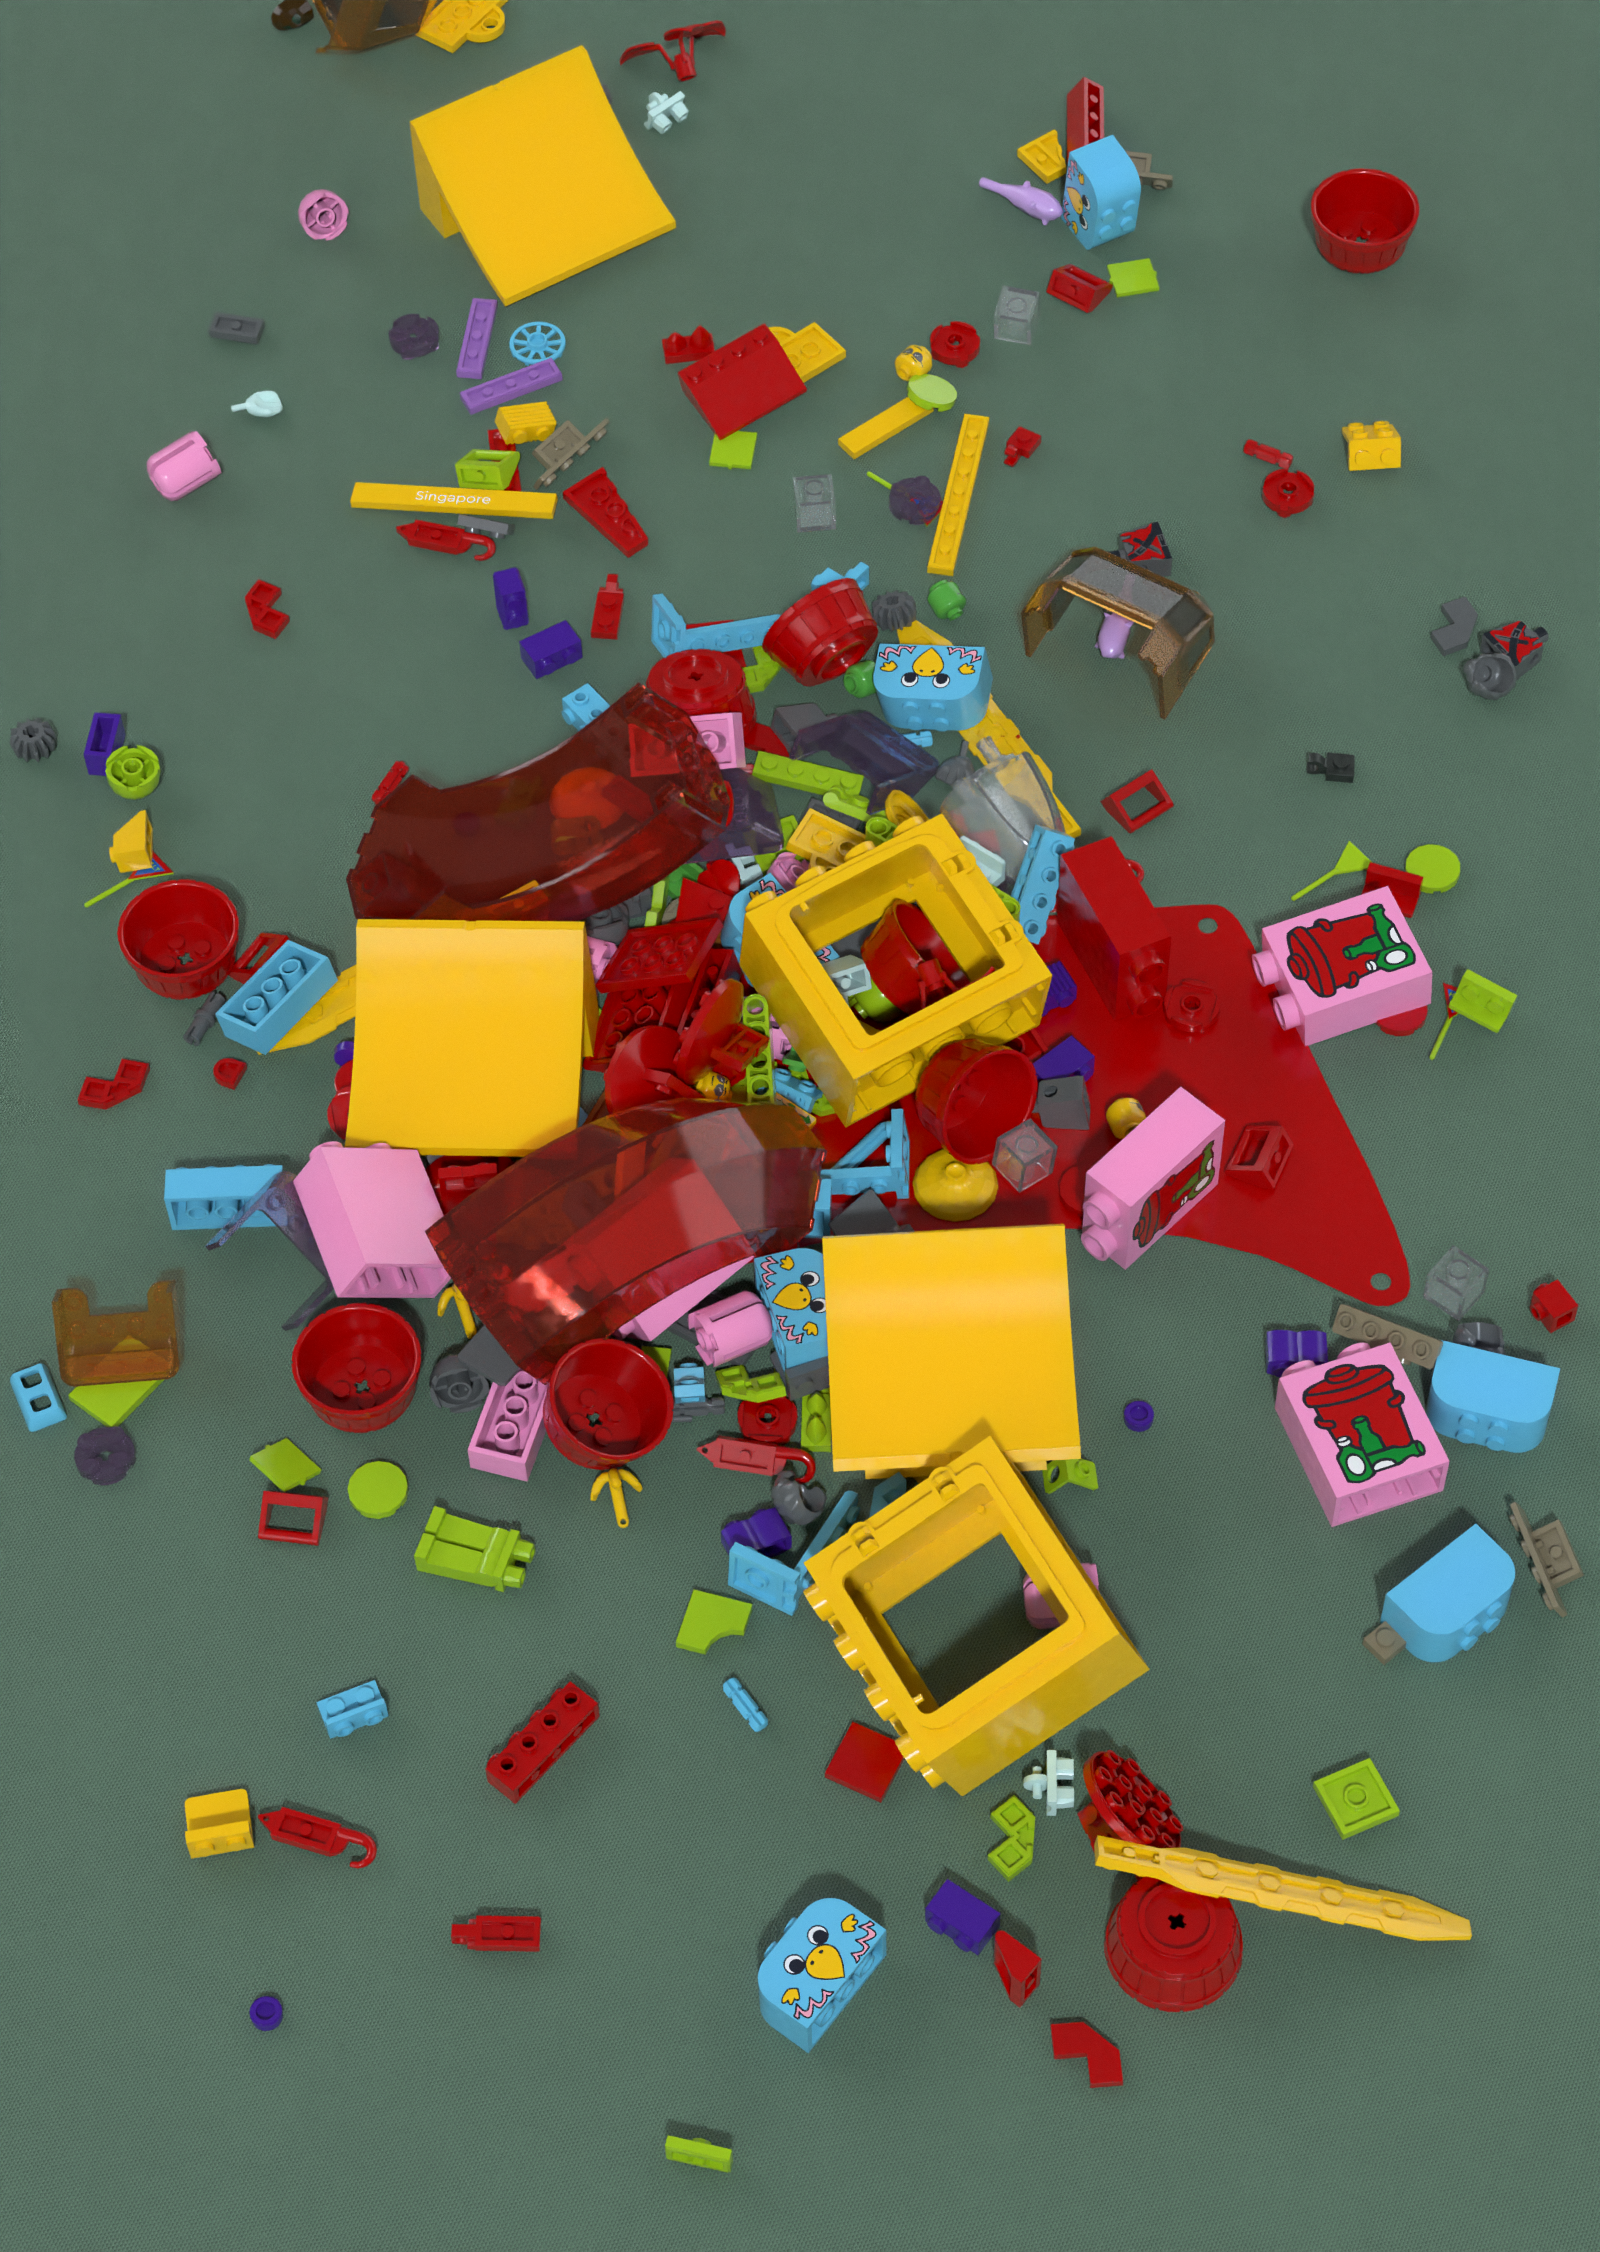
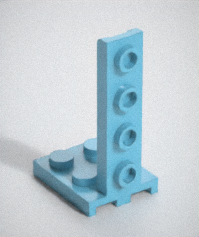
[651,593,781,658]
[779,1109,910,1199]
[728,1490,860,1616]

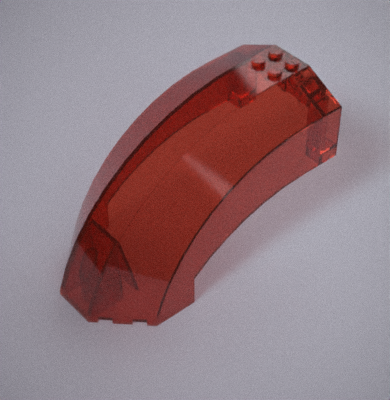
[346,682,730,921]
[425,1098,827,1385]

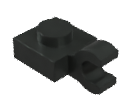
[1307,753,1355,783]

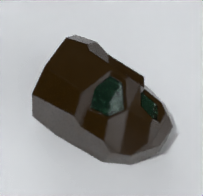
[271,0,313,30]

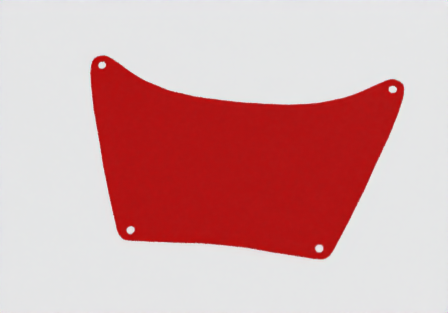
[594,904,1410,1313]

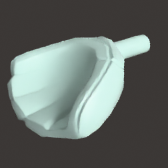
[231,391,283,417]

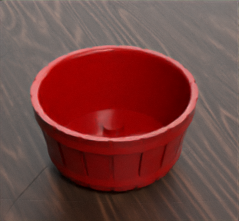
[1311,168,1420,274]
[762,578,878,687]
[641,649,757,738]
[117,879,239,1000]
[860,899,970,1016]
[915,1039,1038,1164]
[291,1303,421,1433]
[543,1338,674,1470]
[1104,1876,1243,2012]

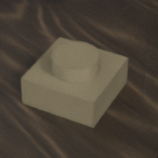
[1362,1621,1407,1665]

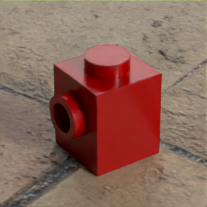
[1530,1279,1578,1333]

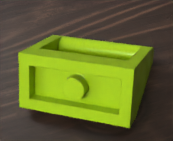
[455,449,520,490]

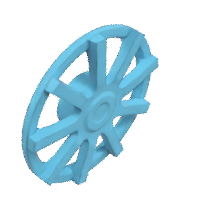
[509,322,566,366]

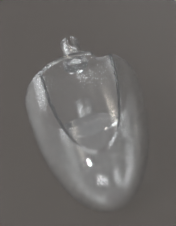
[940,736,1066,889]

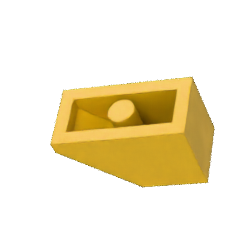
[109,810,153,873]

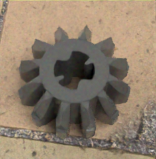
[872,590,917,632]
[9,717,56,763]

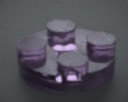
[388,314,440,360]
[889,475,941,525]
[74,1426,136,1485]

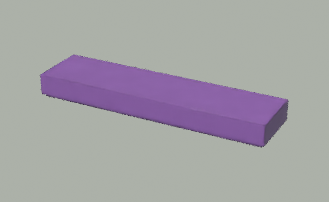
[456,298,498,379]
[459,358,563,415]

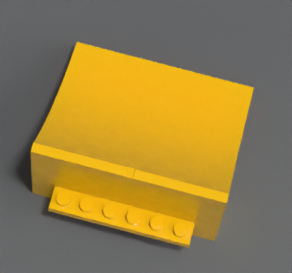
[409,45,676,307]
[345,919,600,1158]
[822,1224,1081,1479]

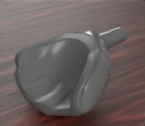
[935,741,976,788]

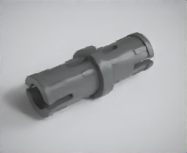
[183,992,226,1046]

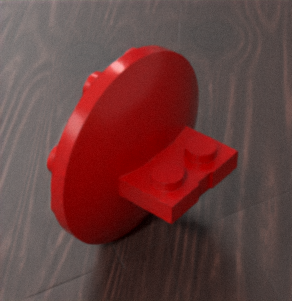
[673,978,770,1086]
[604,1025,706,1140]
[425,1155,518,1250]
[1077,1750,1183,1854]

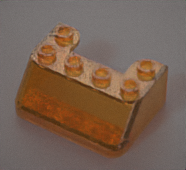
[52,1280,180,1387]

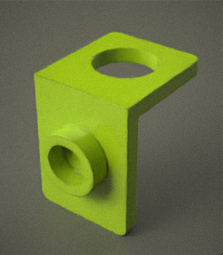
[1042,1458,1098,1494]

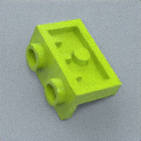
[1448,969,1518,1033]

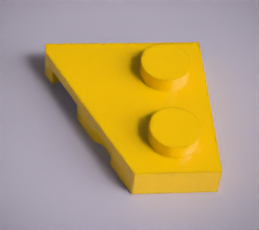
[1017,129,1067,184]

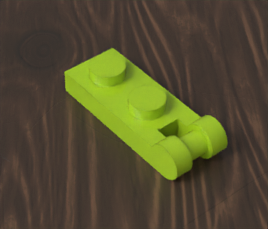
[823,785,888,822]

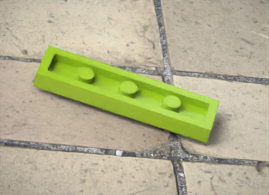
[752,751,864,796]

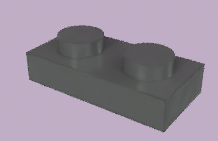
[208,312,265,345]
[457,514,515,539]

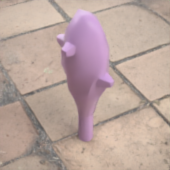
[979,177,1063,225]
[1095,583,1134,659]

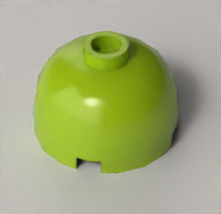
[105,745,161,800]
[854,977,904,1023]

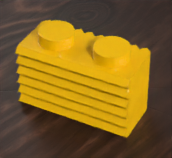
[495,401,557,445]

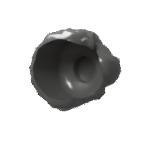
[1463,653,1517,700]
[1453,1322,1506,1355]
[770,1470,827,1525]

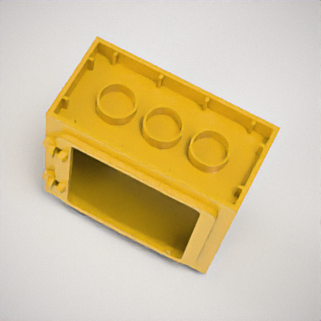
[739,813,1052,1128]
[803,1436,1150,1797]

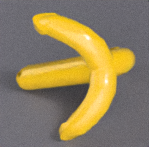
[437,1282,477,1339]
[591,1468,643,1528]

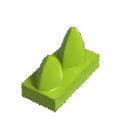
[801,1391,832,1452]

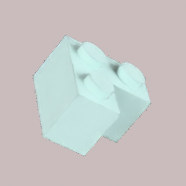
[821,955,872,1006]

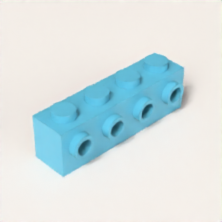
[562,683,634,780]
[1011,824,1075,944]

